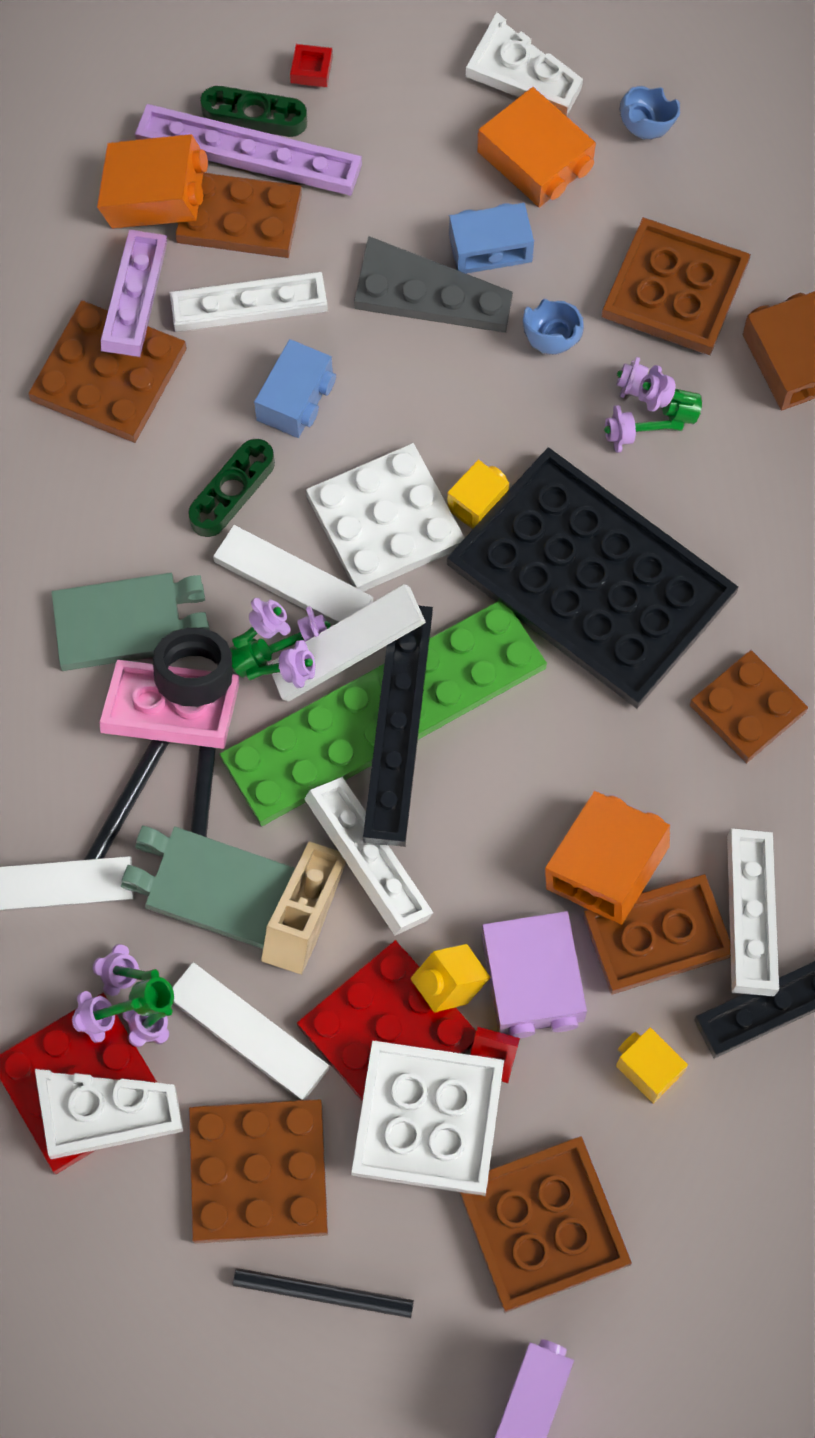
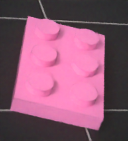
[99,660,239,749]

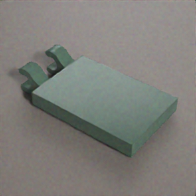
[52,572,209,671]
[121,825,295,949]

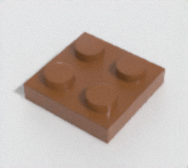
[690,650,808,764]

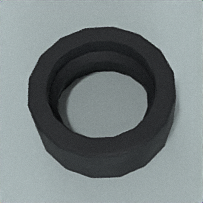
[153,627,232,707]

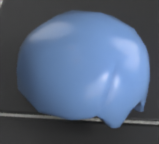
[619,86,680,140]
[523,299,584,355]

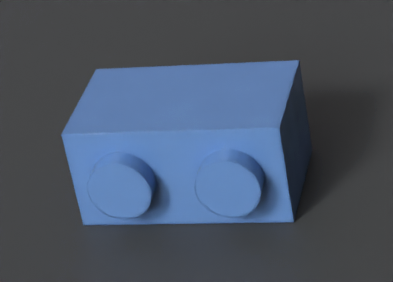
[449,203,534,274]
[254,339,336,438]

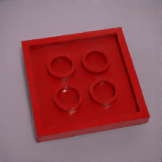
[297,940,476,1102]
[0,992,157,1175]

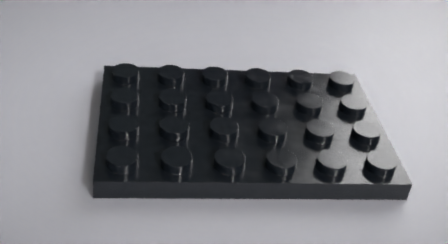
[447,447,739,709]

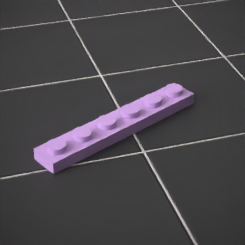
[135,104,362,196]

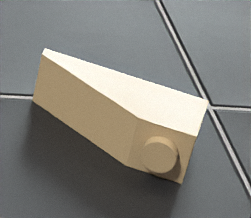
[261,841,346,975]

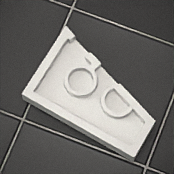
[466,12,583,116]
[35,1069,183,1159]

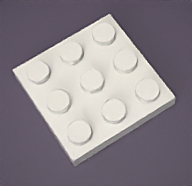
[306,443,465,592]
[351,1041,504,1196]

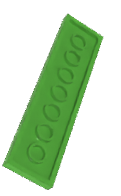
[220,601,547,827]

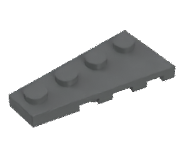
[354,236,513,333]

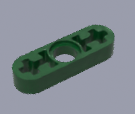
[200,86,308,137]
[189,439,275,537]

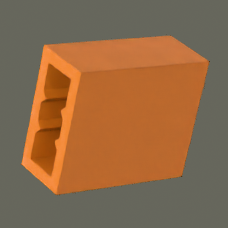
[477,87,596,208]
[97,134,208,229]
[545,791,670,925]

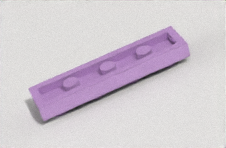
[101,230,167,357]

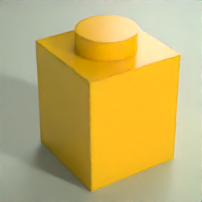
[447,459,509,529]
[410,944,491,1013]
[616,1027,688,1104]

